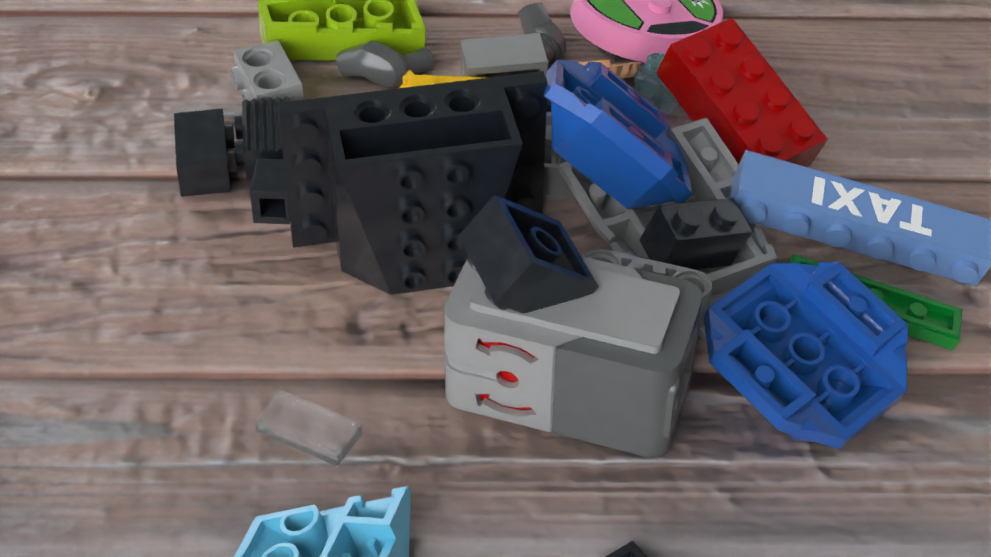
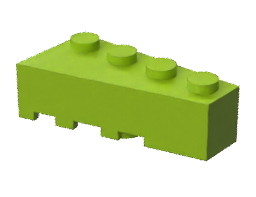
[258,0,426,61]

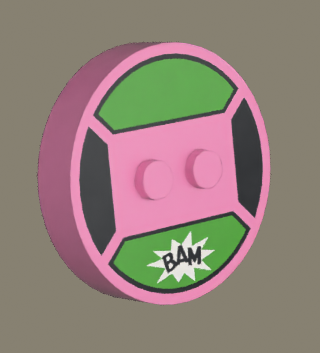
[570,0,723,64]

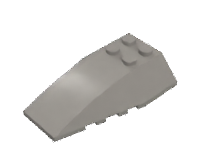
[558,117,777,343]

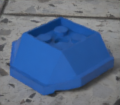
[544,60,693,209]
[703,262,908,449]

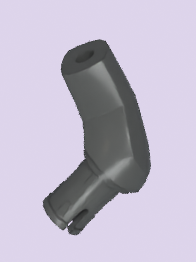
[518,3,566,64]
[336,41,434,87]

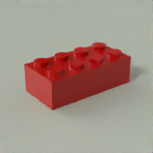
[656,18,828,167]

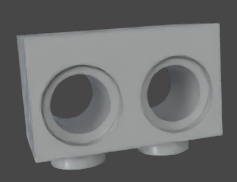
[230,40,304,101]

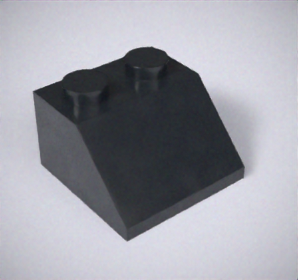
[458,195,599,314]

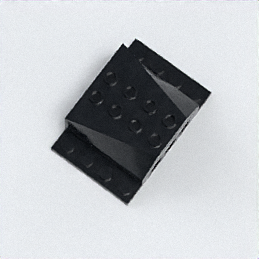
[277,71,547,295]

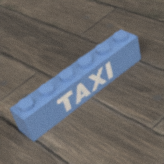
[730,150,991,286]

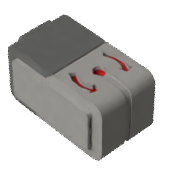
[444,249,712,457]

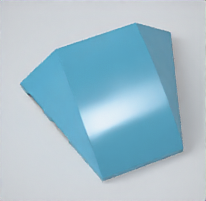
[234,486,411,557]

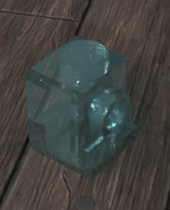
[634,53,680,115]

